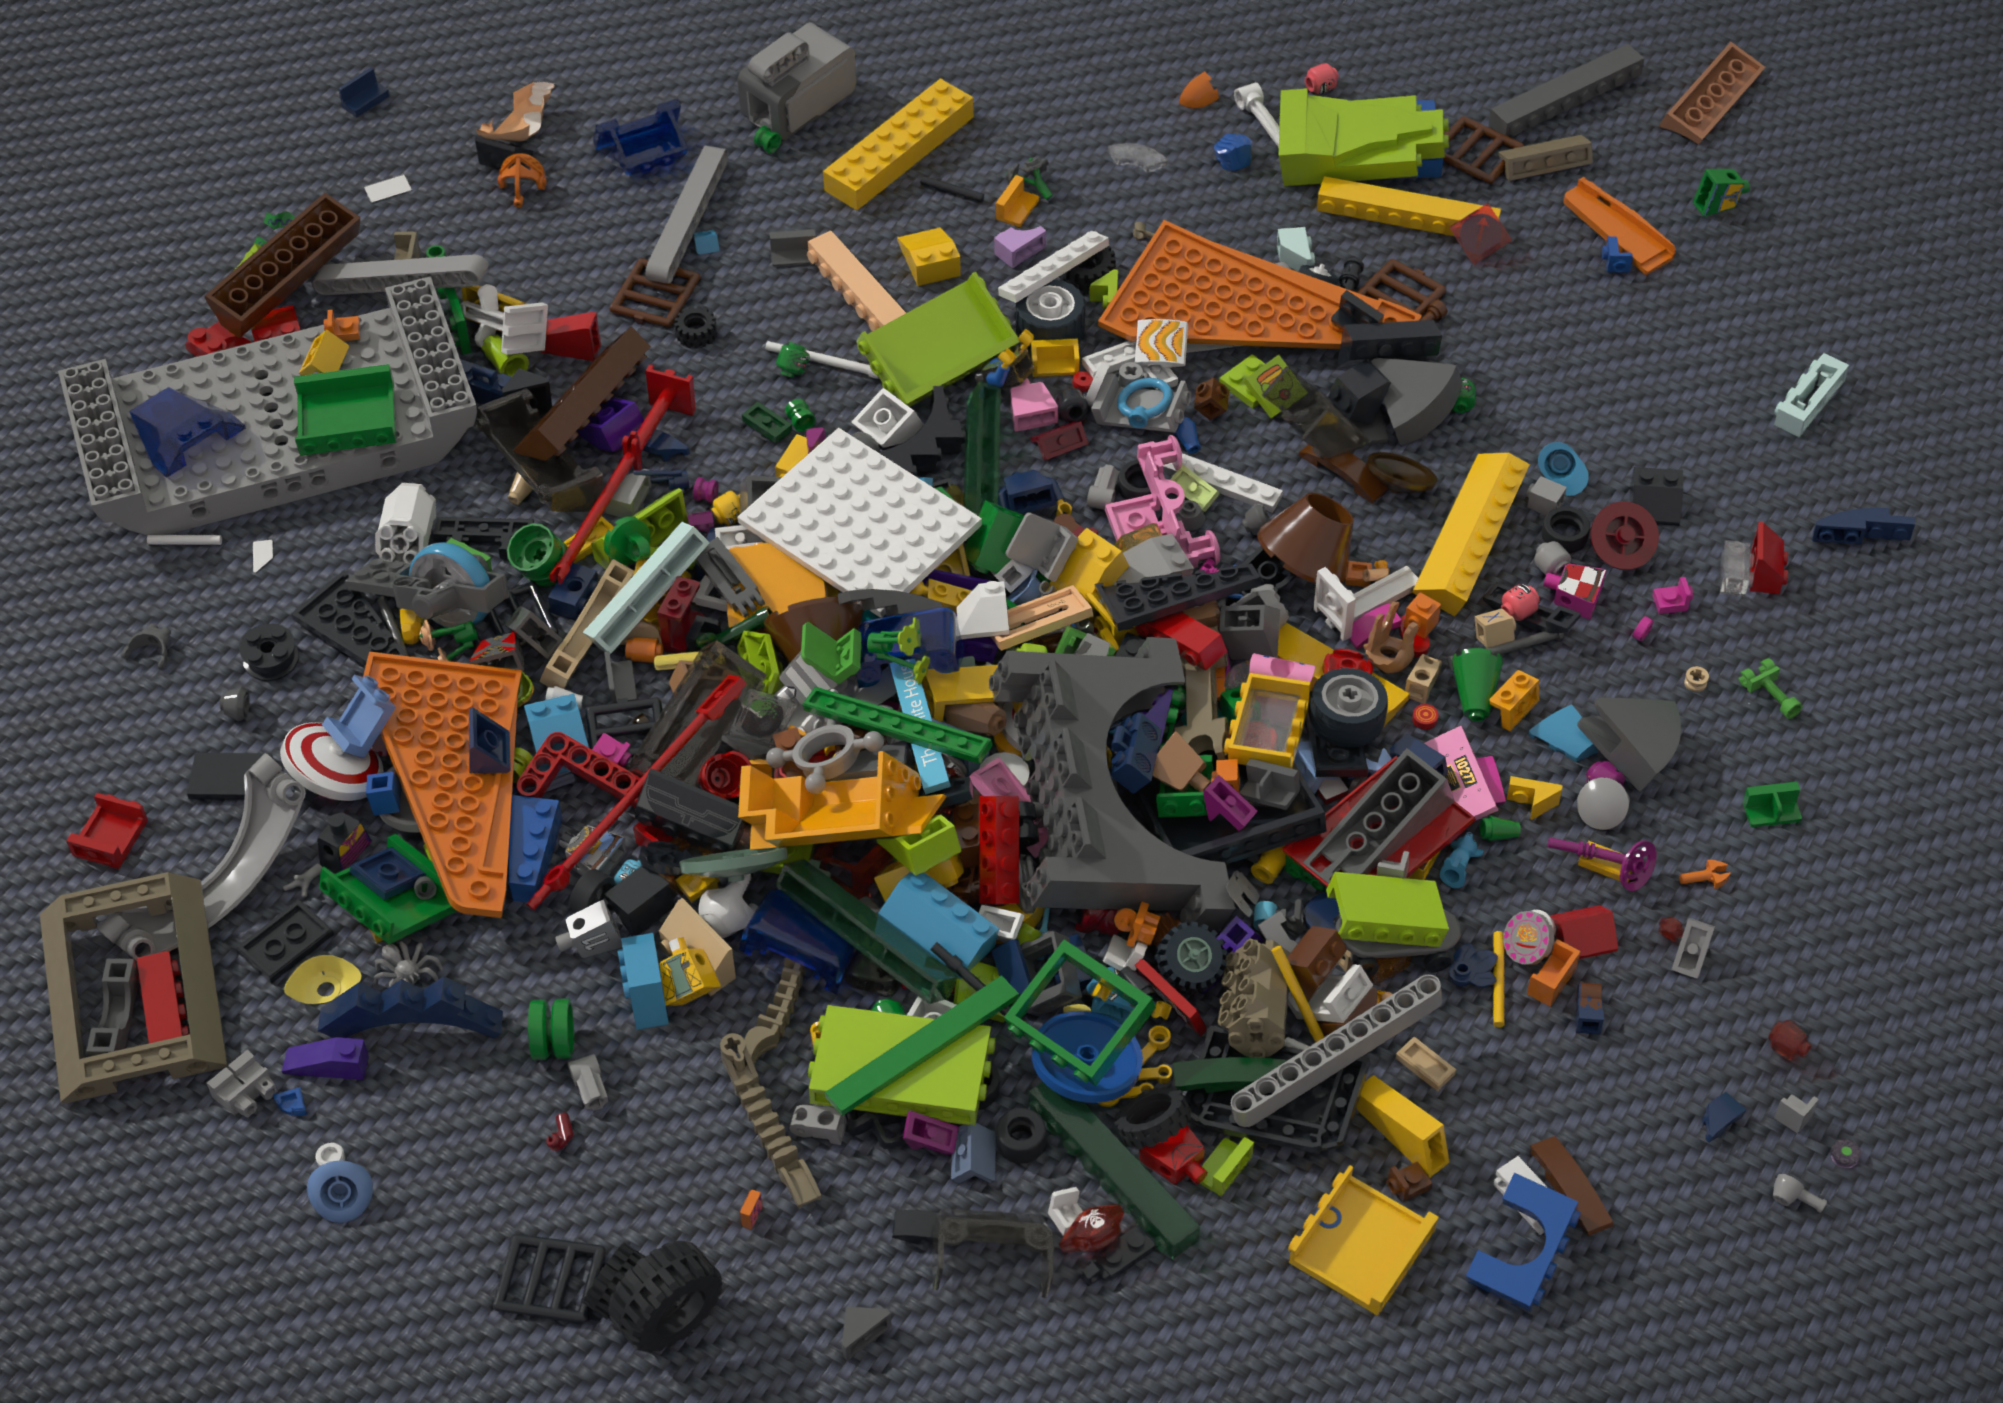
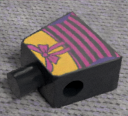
[317,812,372,874]

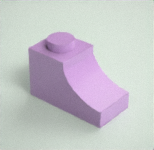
[994,226,1046,268]

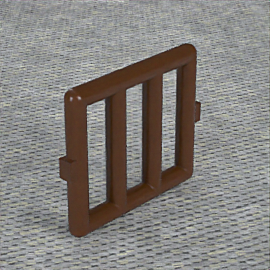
[1443,116,1525,184]
[609,258,701,328]
[1356,259,1447,315]

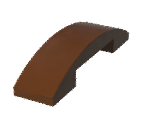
[1299,439,1388,504]

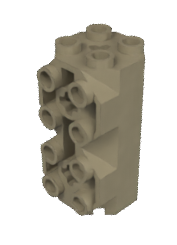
[1218,938,1290,1058]

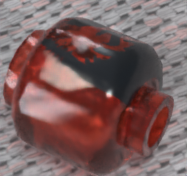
[1768,1020,1812,1061]

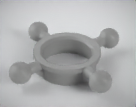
[766,717,884,794]

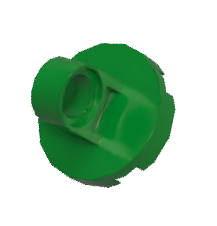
[604,516,651,565]

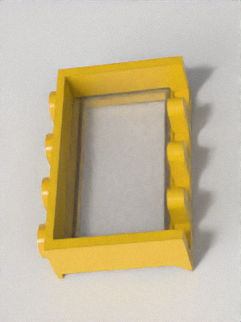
[1224,673,1310,769]

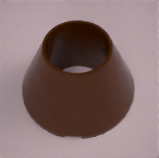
[1257,492,1354,584]
[764,597,864,664]

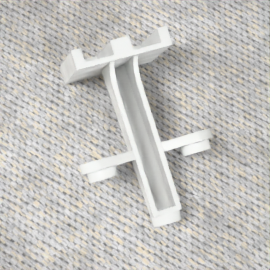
[460,284,548,355]

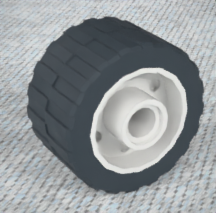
[1016,279,1085,350]

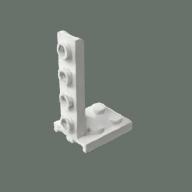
[1314,566,1418,642]

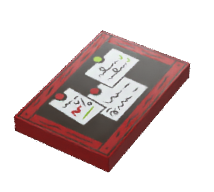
[1134,959,1207,1037]

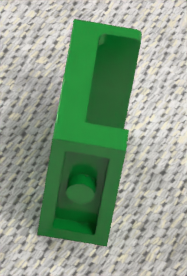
[1156,755,1214,817]

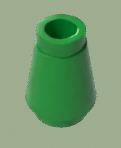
[1480,815,1521,842]

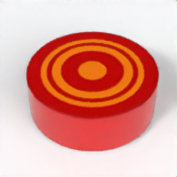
[1412,704,1439,730]

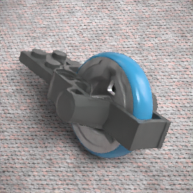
[345,542,509,628]

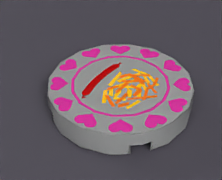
[1503,911,1554,965]

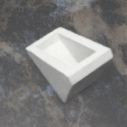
[979,905,1025,943]

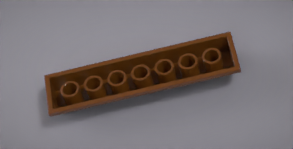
[205,193,361,338]
[513,326,651,461]

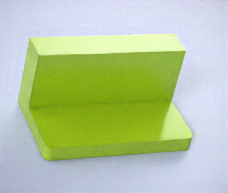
[1200,1137,1254,1197]

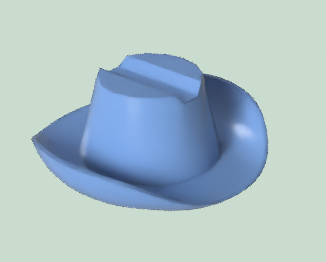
[307,1161,373,1223]

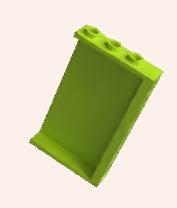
[856,272,1020,407]
[808,1005,996,1126]

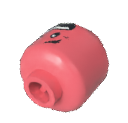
[1305,63,1339,95]
[1501,584,1540,621]

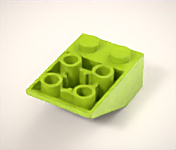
[876,815,962,876]

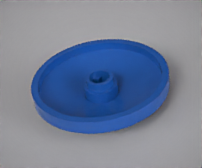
[1031,1011,1143,1103]

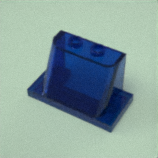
[593,98,688,175]

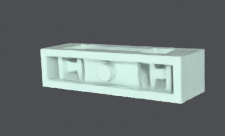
[1774,353,1849,437]

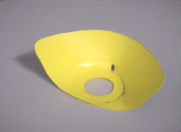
[284,955,362,1004]

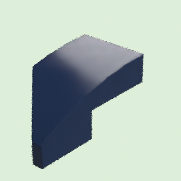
[643,429,691,462]
[1702,1092,1747,1142]

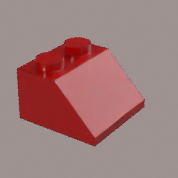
[1750,522,1788,594]

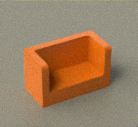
[1527,939,1581,1007]

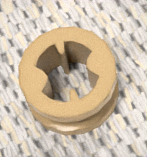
[1684,666,1709,692]

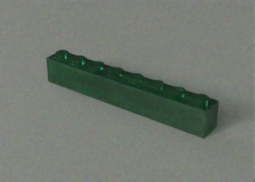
[963,381,1001,543]
[775,859,958,1004]
[1029,1082,1200,1259]

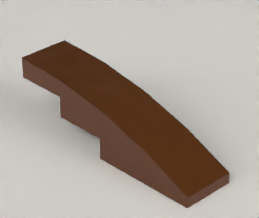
[1530,1136,1613,1236]

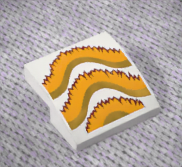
[1135,319,1188,368]

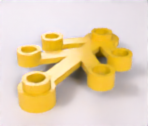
[1098,1025,1172,1107]

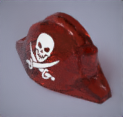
[1059,1204,1124,1252]

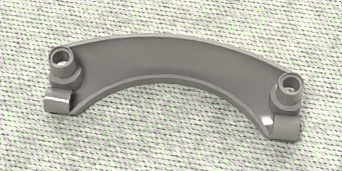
[96,753,306,961]

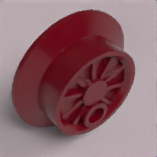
[1591,501,1659,570]

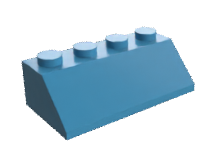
[878,872,999,979]

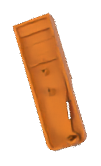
[1563,177,1676,276]

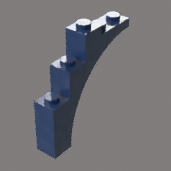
[318,976,503,1038]

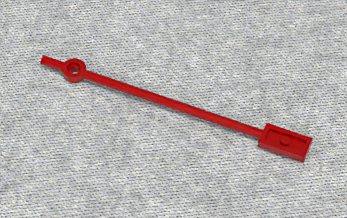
[526,675,747,911]

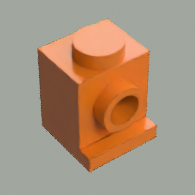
[1211,759,1240,794]

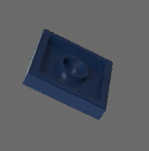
[350,847,426,900]

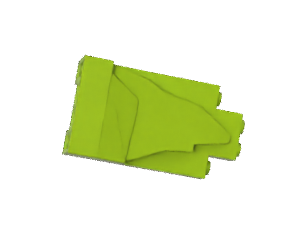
[1279,88,1449,186]

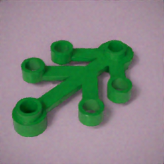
[1159,685,1186,751]

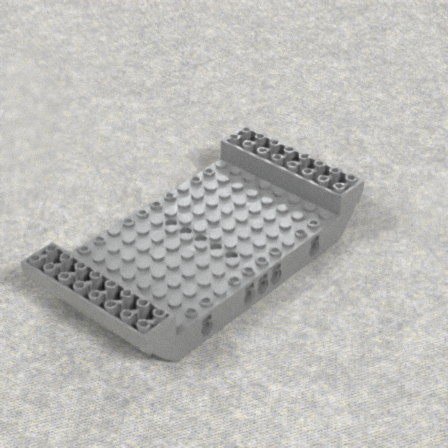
[58,276,477,535]

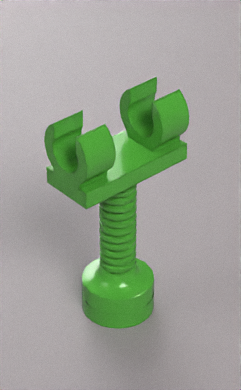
[1738,658,1803,719]

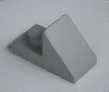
[1671,918,1715,979]

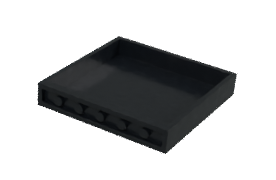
[1130,719,1327,864]

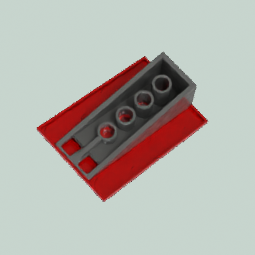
[1282,748,1476,887]

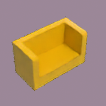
[1031,339,1079,377]

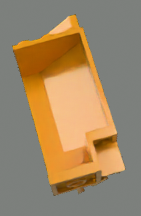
[738,751,947,850]

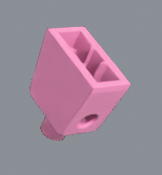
[1010,378,1058,432]

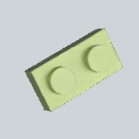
[1170,464,1220,512]

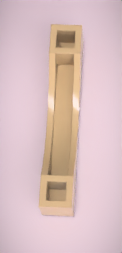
[539,559,634,689]

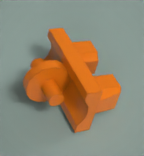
[1114,902,1161,947]

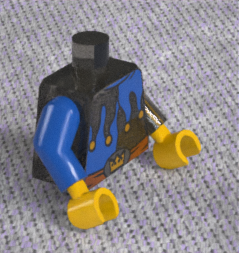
[975,329,1035,392]

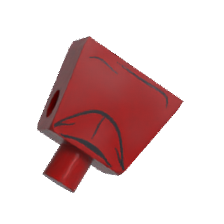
[1139,1125,1208,1184]

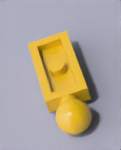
[909,579,972,613]

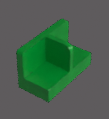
[1742,781,1802,828]

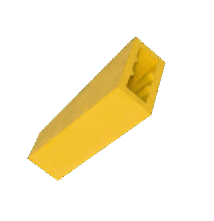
[1356,1075,1449,1178]

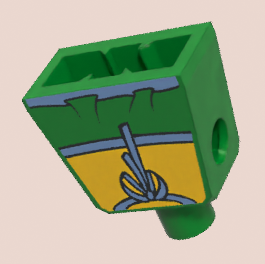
[1693,169,1750,217]

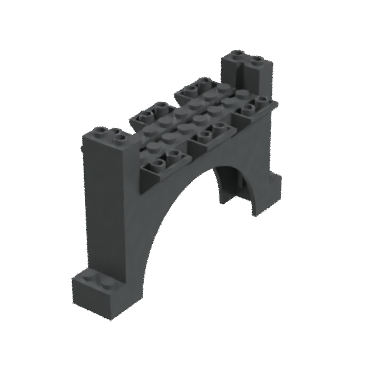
[989,637,1235,932]

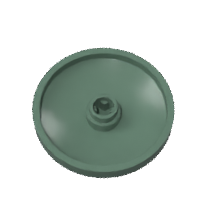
[680,846,788,882]

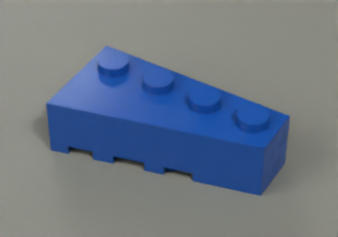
[509,795,563,902]

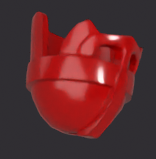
[698,751,752,800]

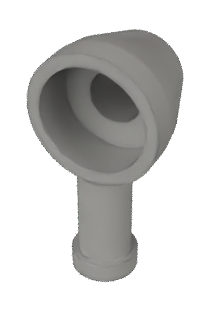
[1773,1174,1827,1213]

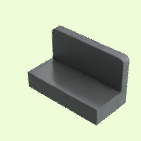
[769,229,815,267]
[604,651,637,703]

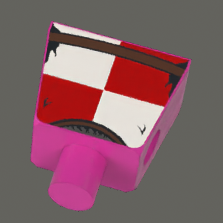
[1543,564,1606,619]

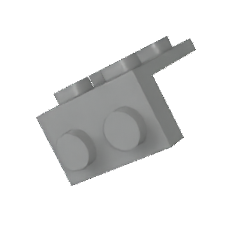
[1006,513,1079,582]

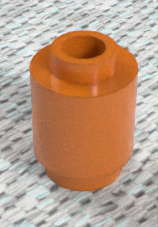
[625,637,663,663]

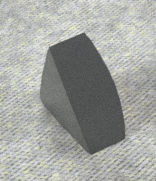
[1371,358,1463,446]
[1577,697,1681,792]

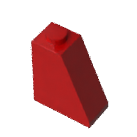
[541,312,601,361]

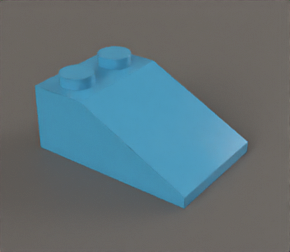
[524,694,589,774]

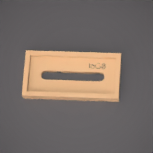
[990,585,1094,651]

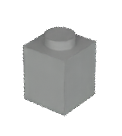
[1526,476,1567,515]

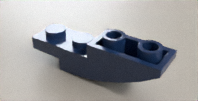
[1812,508,1915,544]

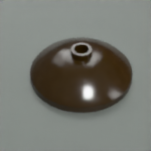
[1367,452,1437,494]

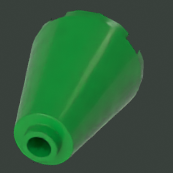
[1452,648,1503,722]

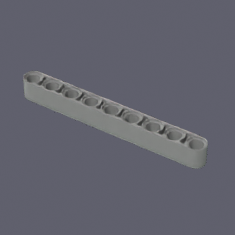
[646,146,728,284]
[312,255,489,295]
[1231,975,1443,1127]

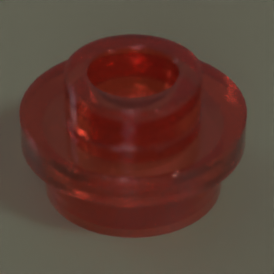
[1658,917,1684,941]

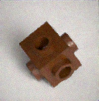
[1194,377,1230,421]

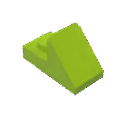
[1089,270,1118,309]

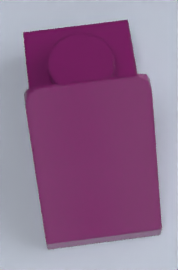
[687,511,714,533]
[1203,775,1257,831]
[903,1111,959,1155]

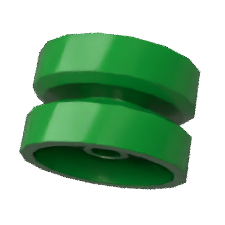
[528,998,574,1061]

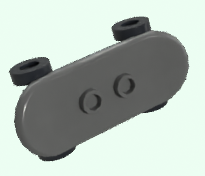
[1333,909,1461,977]

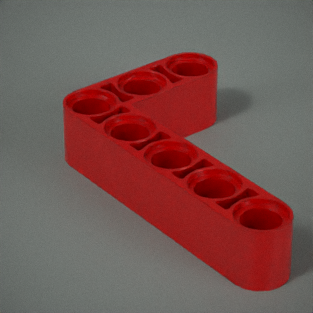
[517,732,640,809]

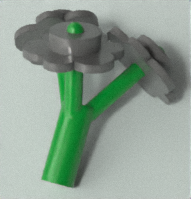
[1006,157,1053,200]

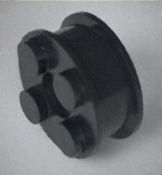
[239,624,299,681]

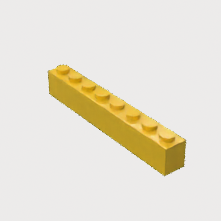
[1317,176,1501,241]

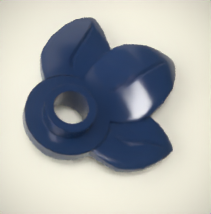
[1449,943,1498,988]

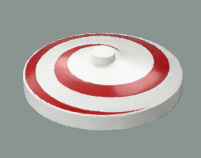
[280,722,384,801]

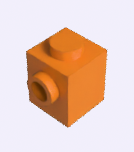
[1404,592,1441,638]

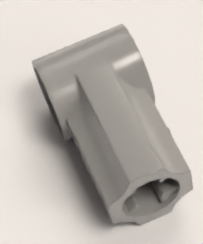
[1087,465,1120,510]
[568,1054,609,1111]

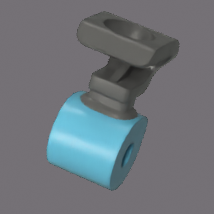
[1253,899,1304,935]

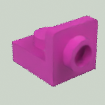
[1652,577,1693,614]
[592,733,632,767]

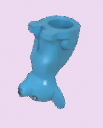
[1440,832,1484,888]

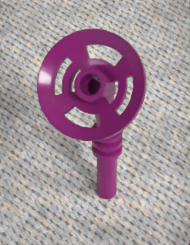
[1547,837,1657,891]

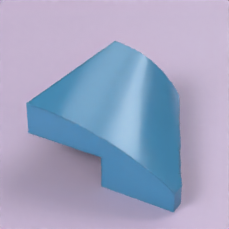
[1528,704,1598,762]

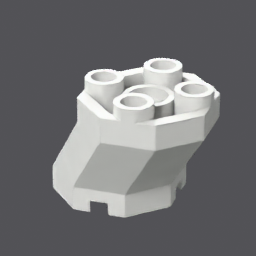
[375,483,436,564]

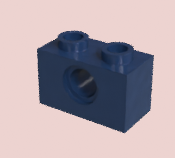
[548,563,599,621]

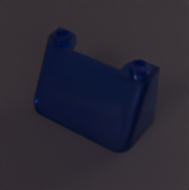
[856,607,965,688]
[739,890,864,994]

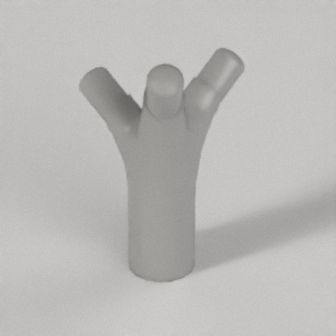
[283,863,322,897]

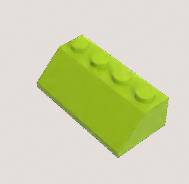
[591,488,689,569]

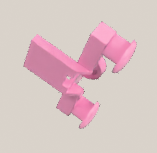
[1105,435,1220,568]

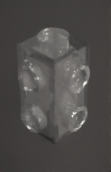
[1720,540,1754,596]

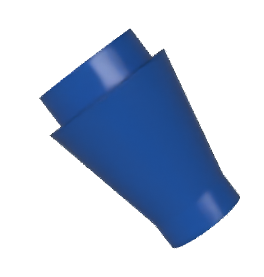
[1173,417,1201,454]

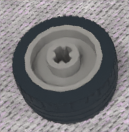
[1309,668,1388,748]

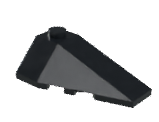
[1216,546,1297,611]

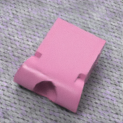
[1249,653,1315,728]

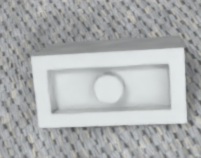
[1103,934,1148,971]

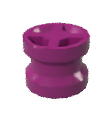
[693,477,719,504]

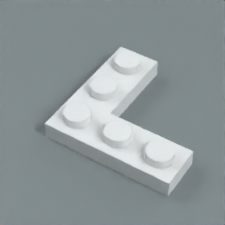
[1082,341,1178,391]

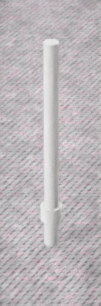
[765,341,879,379]

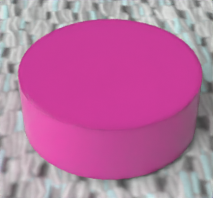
[1632,616,1654,642]

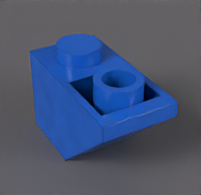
[366,771,402,816]

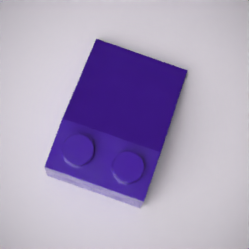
[576,398,644,452]

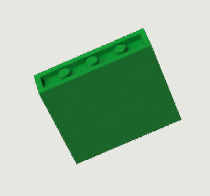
[294,364,396,456]
[319,834,457,944]

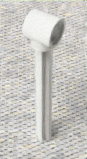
[1234,82,1280,148]

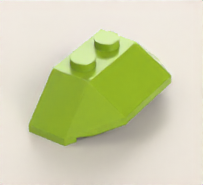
[737,631,785,698]

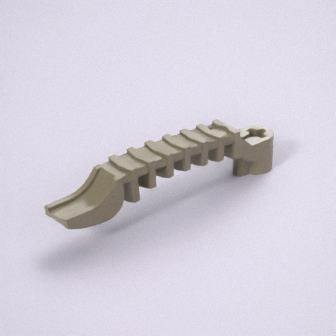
[744,911,809,1066]
[720,1033,822,1209]

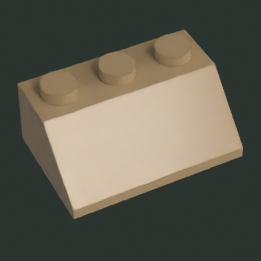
[659,898,736,996]

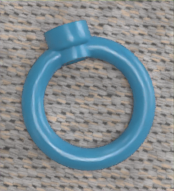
[1117,378,1173,428]

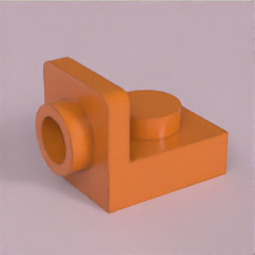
[324,310,360,341]

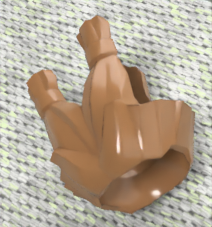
[1363,601,1419,673]

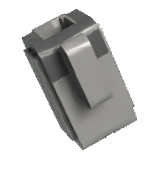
[738,22,857,140]

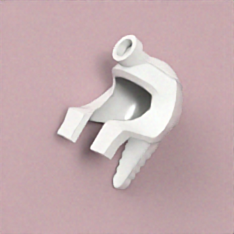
[699,874,763,938]

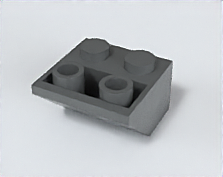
[1220,605,1280,660]

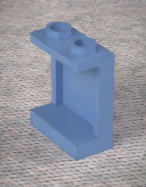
[322,675,396,758]

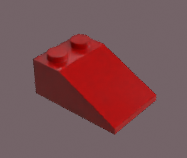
[251,305,300,342]

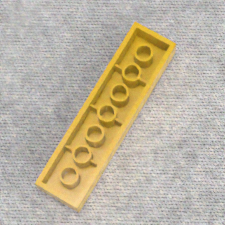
[823,79,974,211]

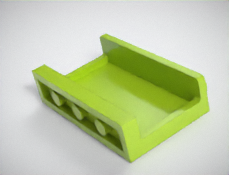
[1326,872,1449,947]

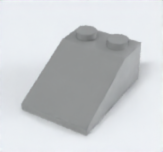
[1112,534,1194,586]

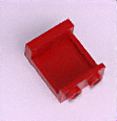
[66,793,148,869]

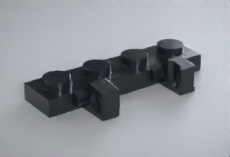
[433,517,534,559]

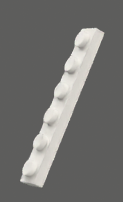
[998,231,1109,303]
[1163,453,1283,513]

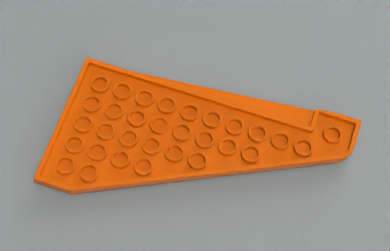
[1098,220,1422,349]
[363,652,522,918]

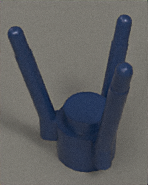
[633,469,689,508]

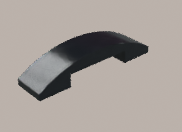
[1483,582,1581,633]

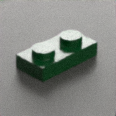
[741,402,793,444]

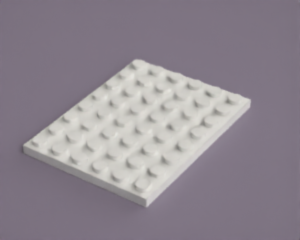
[737,428,983,618]

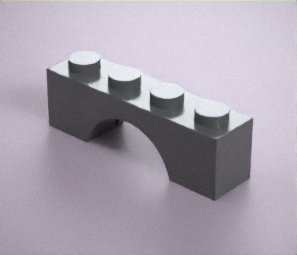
[86,959,140,1057]

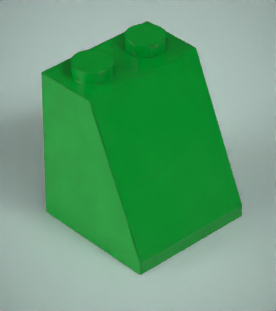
[964,500,1025,574]

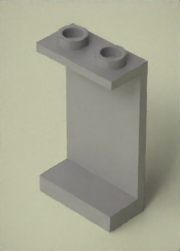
[1091,373,1191,433]

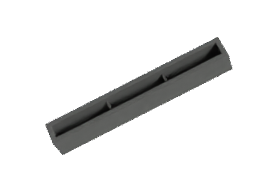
[1488,44,1644,137]

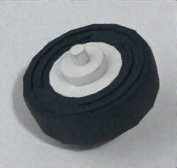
[1299,264,1339,286]

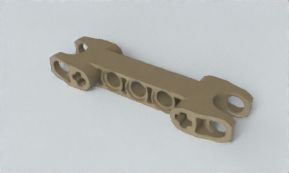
[1175,625,1231,760]

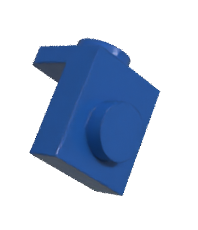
[1602,236,1633,272]

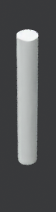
[147,535,222,545]

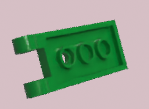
[426,245,472,355]

